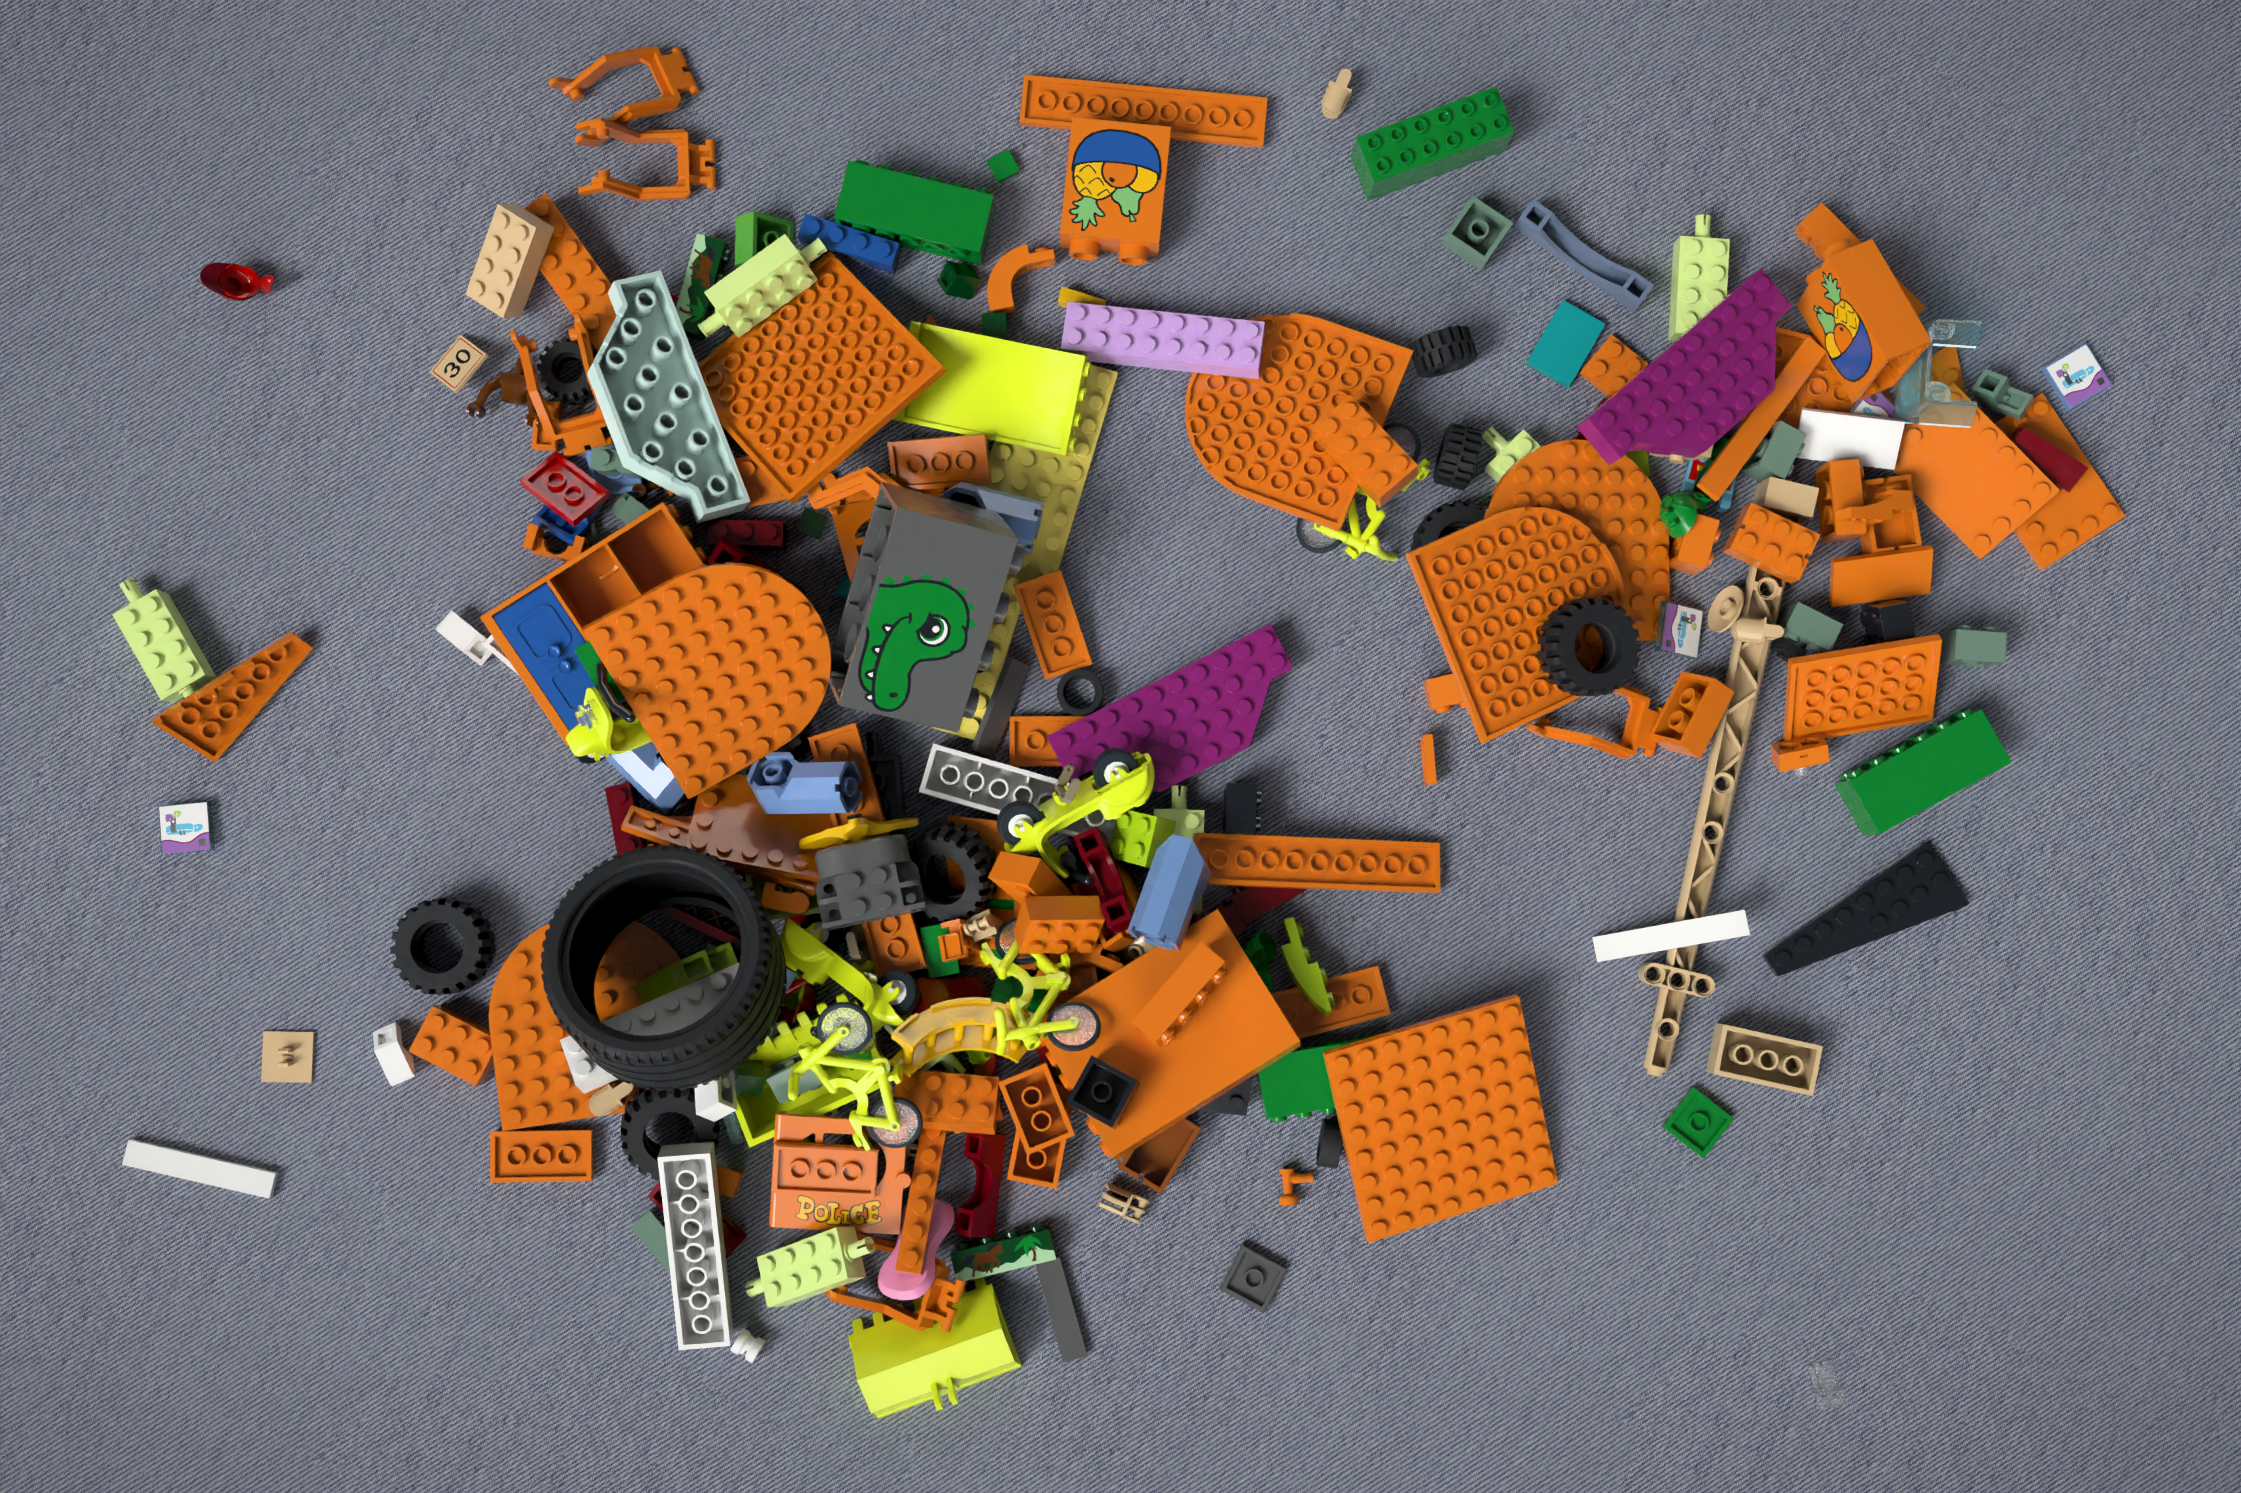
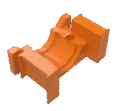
[523,523,590,562]
[938,919,983,966]

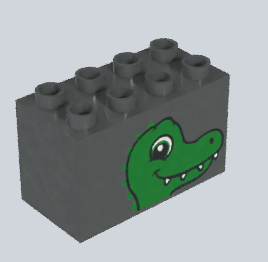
[828,482,1025,733]

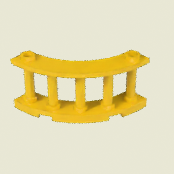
[889,997,1034,1077]

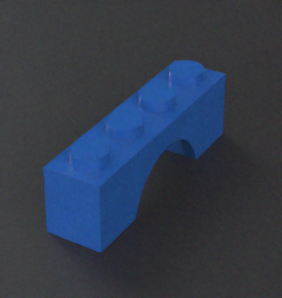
[797,213,902,274]

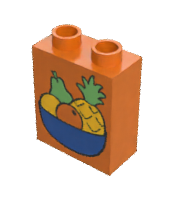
[1060,117,1171,266]
[1796,239,1932,404]

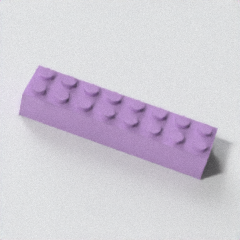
[1061,302,1266,379]

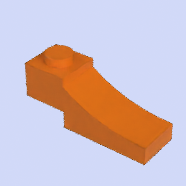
[1835,486,1913,524]

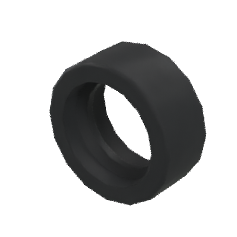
[1057,669,1104,716]
[1316,1118,1343,1169]

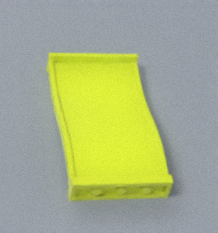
[893,321,1092,456]

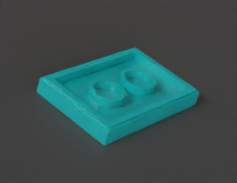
[1525,300,1606,389]

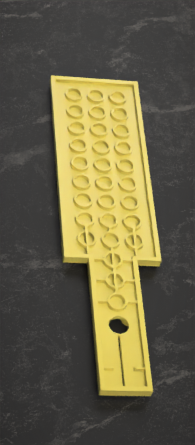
[932,365,1118,741]

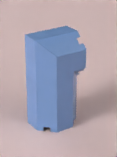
[939,482,1044,553]
[605,743,687,816]
[746,752,862,814]
[1128,834,1212,950]

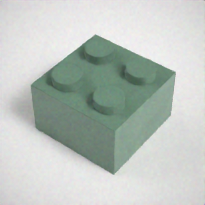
[1441,195,1513,271]
[1741,420,1807,482]
[1776,602,1844,655]
[1939,625,2007,668]

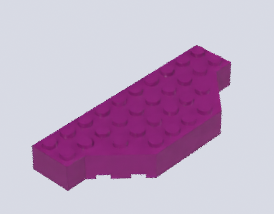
[1576,268,1793,465]
[1047,624,1293,793]

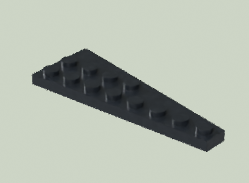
[1761,843,1970,976]

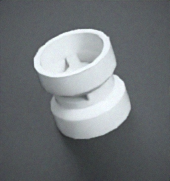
[730,1328,765,1363]

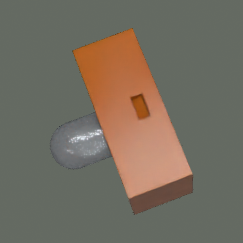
[1770,734,1829,778]

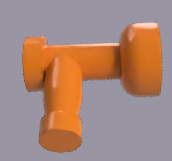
[1279,1168,1313,1205]

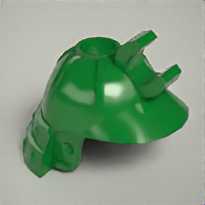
[1659,492,1711,538]
[1243,930,1277,990]

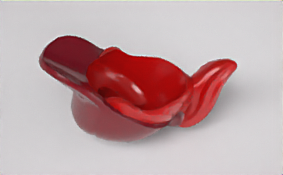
[200,263,275,301]

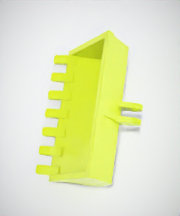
[734,993,884,1148]
[848,1277,1022,1419]

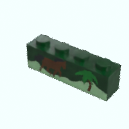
[676,234,731,341]
[950,1223,1057,1281]

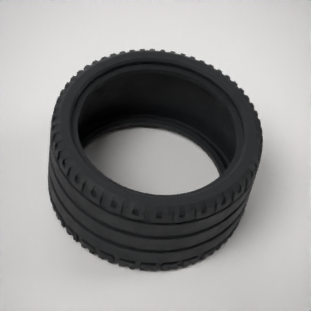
[541,844,787,1091]

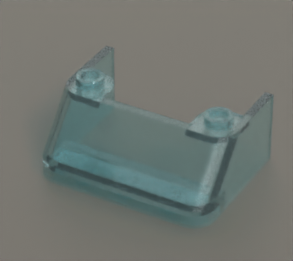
[1893,319,1983,428]

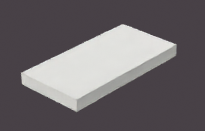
[1795,408,1905,470]

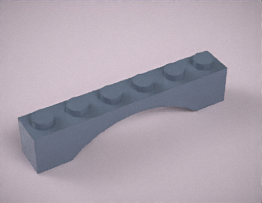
[1514,199,1654,312]

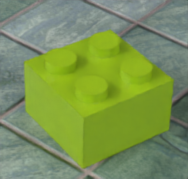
[1110,810,1176,868]

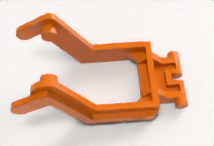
[548,46,700,147]
[576,118,717,201]
[509,312,614,458]
[808,466,902,513]
[1526,685,1663,759]
[824,1232,966,1332]

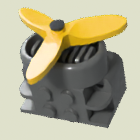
[799,814,927,931]

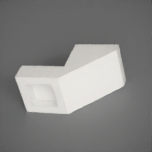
[435,610,492,666]
[373,1022,415,1086]

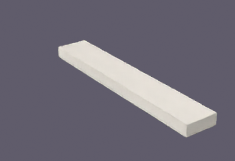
[1592,910,1750,962]
[122,1139,278,1198]

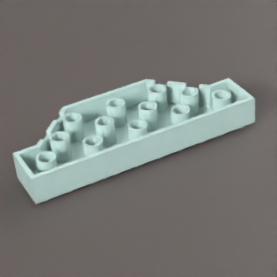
[587,270,751,524]

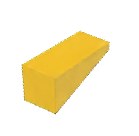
[1058,286,1107,308]

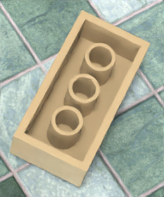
[466,204,554,318]
[1706,1023,1823,1096]

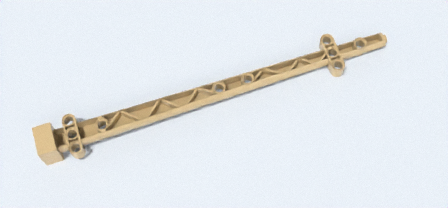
[1637,476,1819,1077]

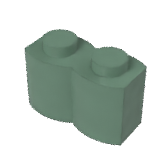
[590,446,643,479]

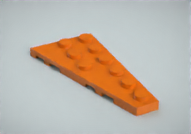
[151,631,313,763]

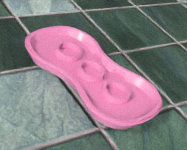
[878,1198,954,1300]

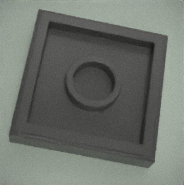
[1219,1243,1288,1313]

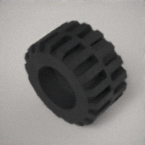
[1409,326,1478,378]
[537,338,597,405]
[1433,422,1482,491]

